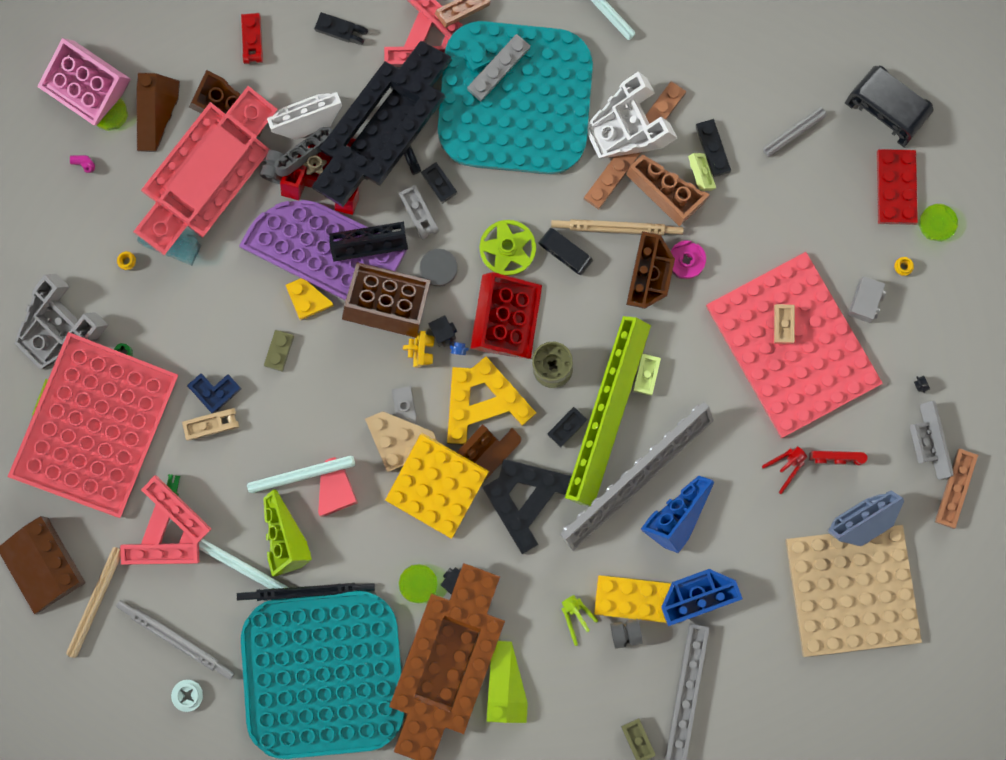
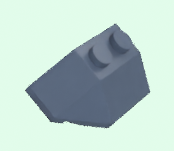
[828,490,904,546]

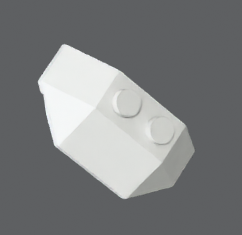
[267,92,342,140]

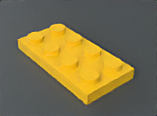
[594,575,671,623]

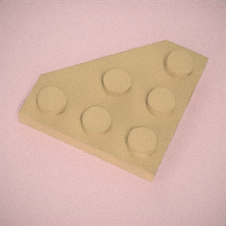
[365,411,438,472]

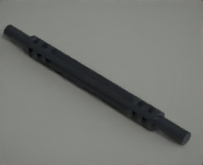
[237,582,375,601]

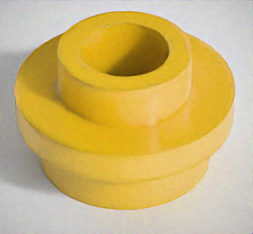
[117,251,136,270]
[894,257,914,276]

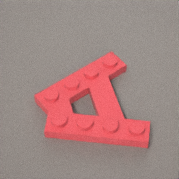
[384,0,463,67]
[120,475,212,565]

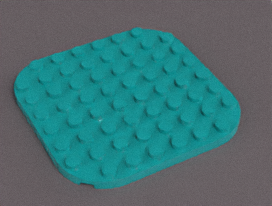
[438,21,593,174]
[241,591,405,759]

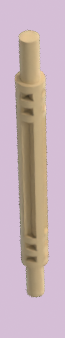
[551,219,684,235]

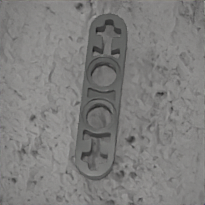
[274,127,332,176]

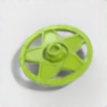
[479,220,536,276]

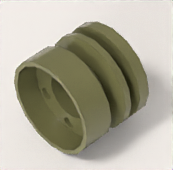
[532,341,573,388]

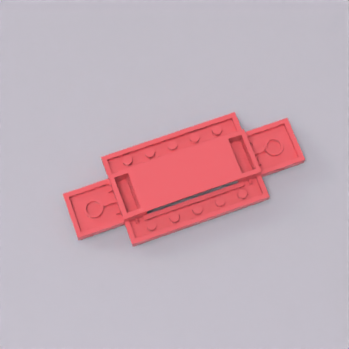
[133,86,278,255]

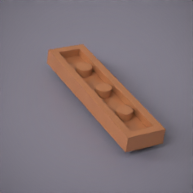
[935,449,978,529]

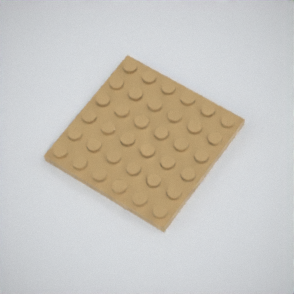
[785,525,922,657]

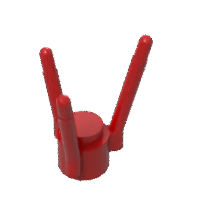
[762,446,808,494]

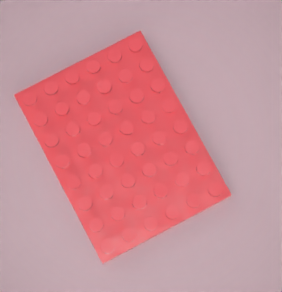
[706,252,883,438]
[7,332,178,518]

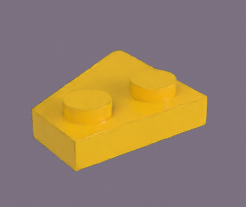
[285,278,334,320]

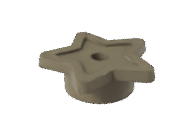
[303,155,327,175]

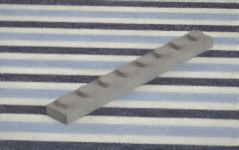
[665,623,710,760]

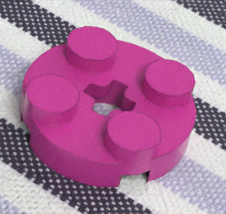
[671,241,706,279]

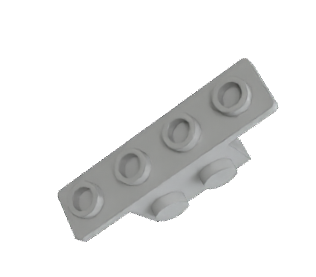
[910,401,954,480]

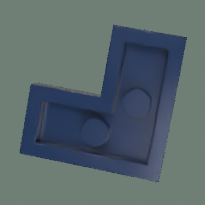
[187,373,242,414]

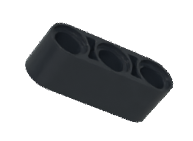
[538,228,593,275]

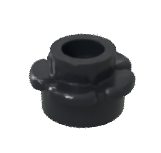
[914,375,930,393]

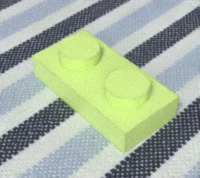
[688,153,716,191]
[633,354,661,396]

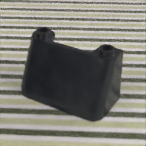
[845,66,934,148]

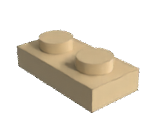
[774,304,795,344]

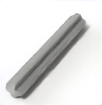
[763,108,827,157]

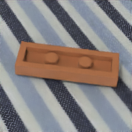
[435,0,491,28]

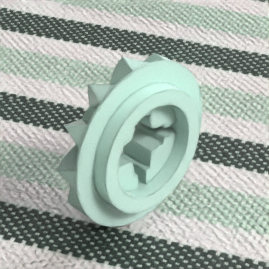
[171,680,203,712]

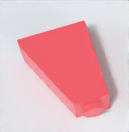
[318,457,358,517]

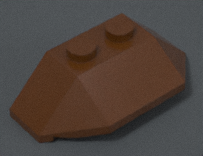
[626,231,675,309]

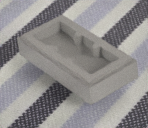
[392,386,417,424]

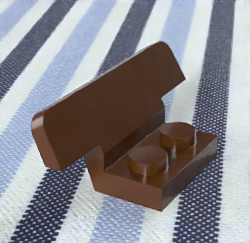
[456,424,521,483]

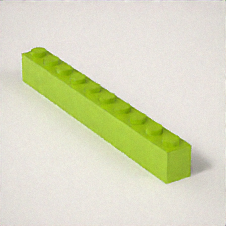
[565,316,651,507]

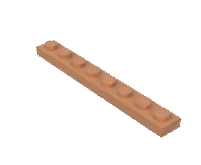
[584,81,686,210]

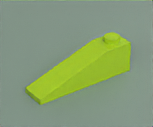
[263,489,312,577]
[487,641,528,723]

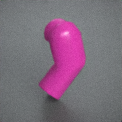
[70,155,95,173]

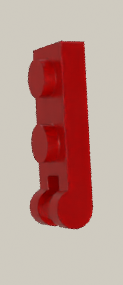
[241,13,263,64]
[809,451,868,466]

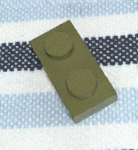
[264,330,294,372]
[621,718,656,760]

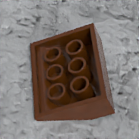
[342,262,431,338]
[0,516,86,614]

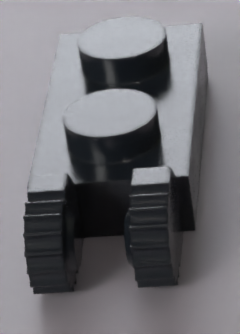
[314,12,368,45]

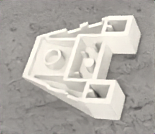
[587,71,678,159]

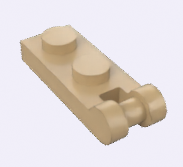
[182,408,239,441]

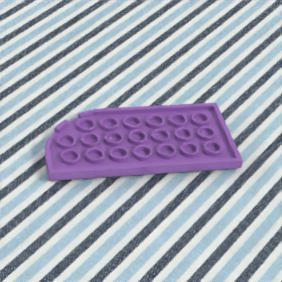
[239,200,407,301]

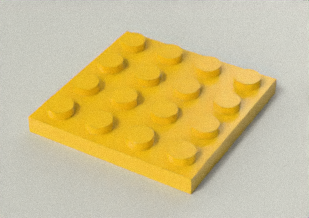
[385,433,489,539]

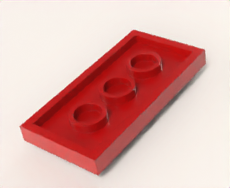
[877,149,918,225]

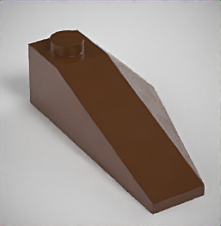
[137,73,180,152]

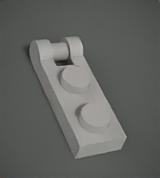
[398,185,439,240]

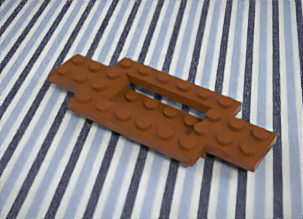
[389,563,505,760]

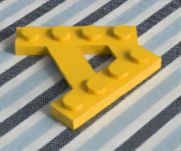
[447,356,536,445]

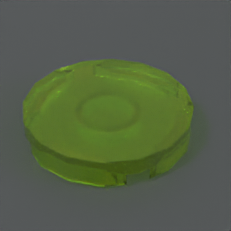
[96,98,128,131]
[919,204,958,242]
[399,564,438,604]

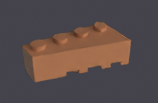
[626,155,710,227]

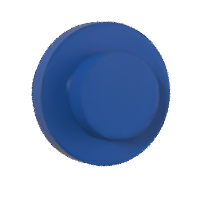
[450,342,469,355]

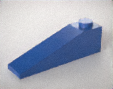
[641,476,714,553]

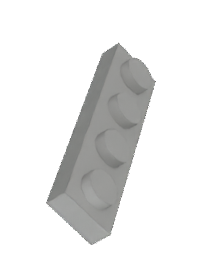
[467,34,530,101]

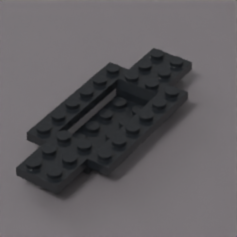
[312,41,452,207]

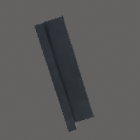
[329,221,408,262]

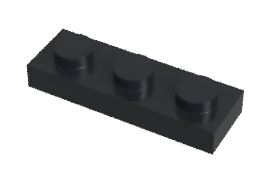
[695,119,731,177]

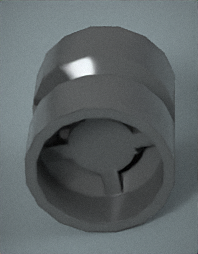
[260,150,284,184]
[610,619,643,649]

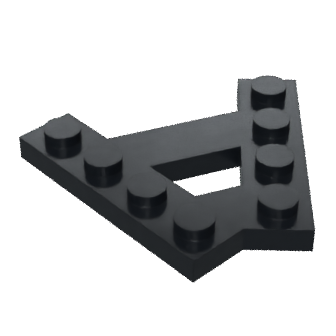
[482,459,572,554]

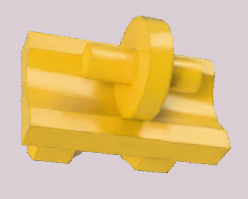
[403,331,435,368]

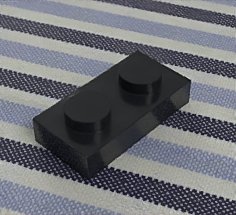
[421,162,458,204]
[547,407,587,448]

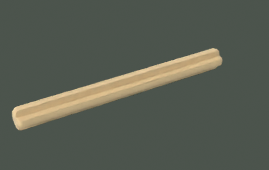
[66,547,121,658]

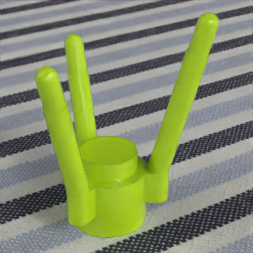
[561,595,598,646]

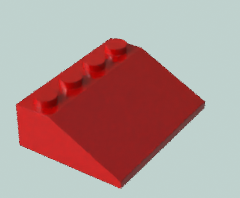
[470,272,542,359]

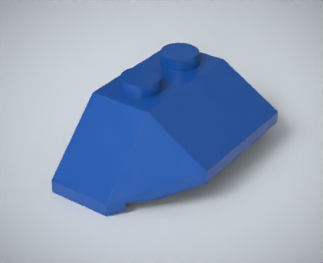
[661,569,743,626]

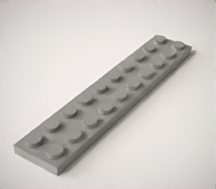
[560,402,714,551]

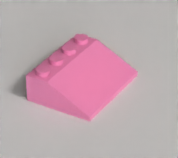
[37,38,131,126]

